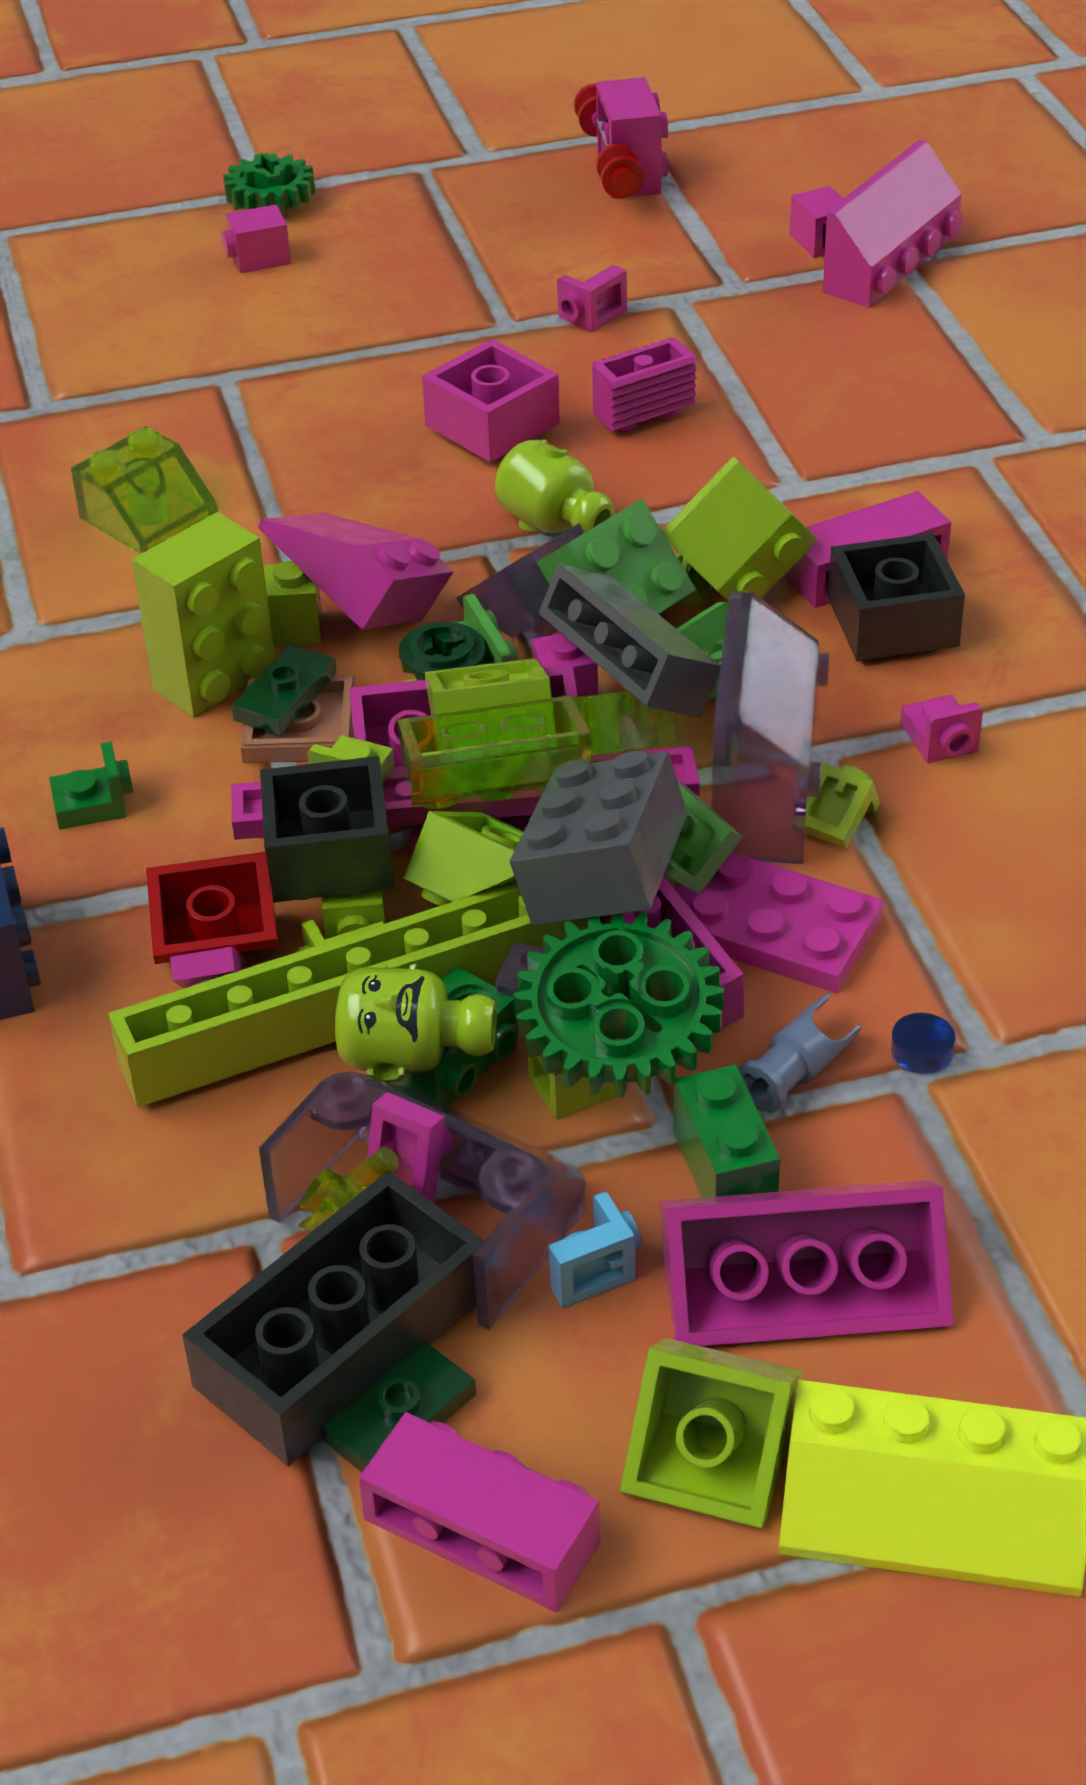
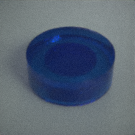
[891,1013,956,1074]

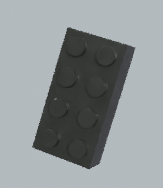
[182,1170,490,1466]

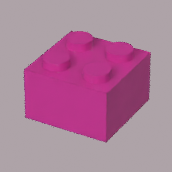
[422,339,560,462]

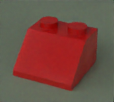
[146,852,279,964]

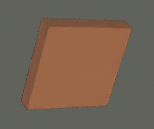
[241,675,357,763]

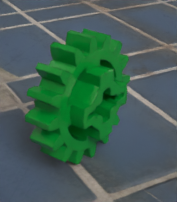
[223,153,316,214]

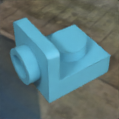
[548,1192,642,1308]

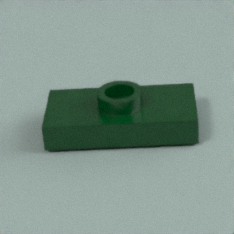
[232,644,337,736]
[323,1341,476,1473]

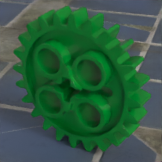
[514,911,724,1098]

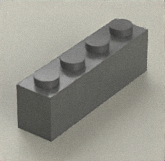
[538,563,723,718]

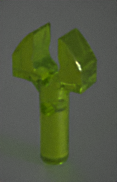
[299,1147,399,1232]

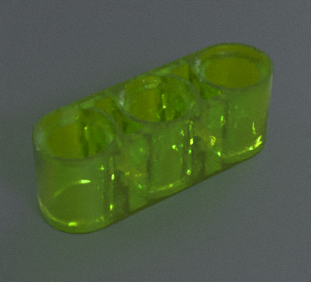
[573,690,679,755]

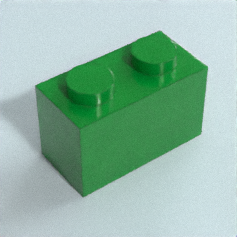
[673,1064,781,1198]

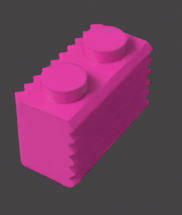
[592,337,697,432]

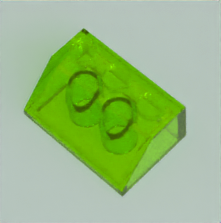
[397,695,592,809]

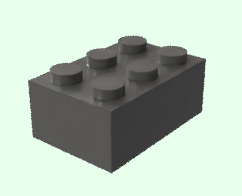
[509,750,688,925]

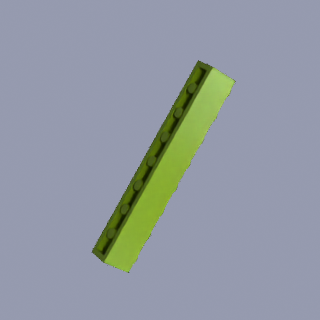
[108,882,600,1108]

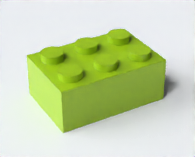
[132,512,275,717]

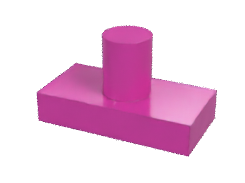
[364,1092,453,1203]

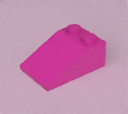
[258,513,453,630]

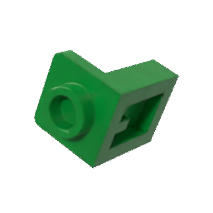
[49,741,133,830]

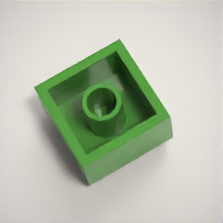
[536,498,696,614]

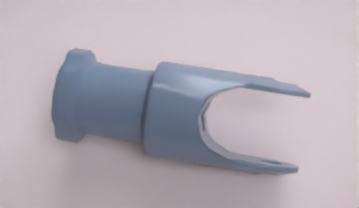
[738,993,862,1113]

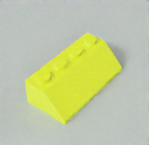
[778,1380,1086,1597]

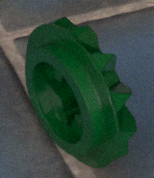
[399,622,486,681]

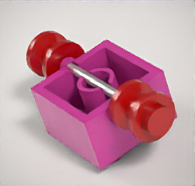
[574,77,668,199]

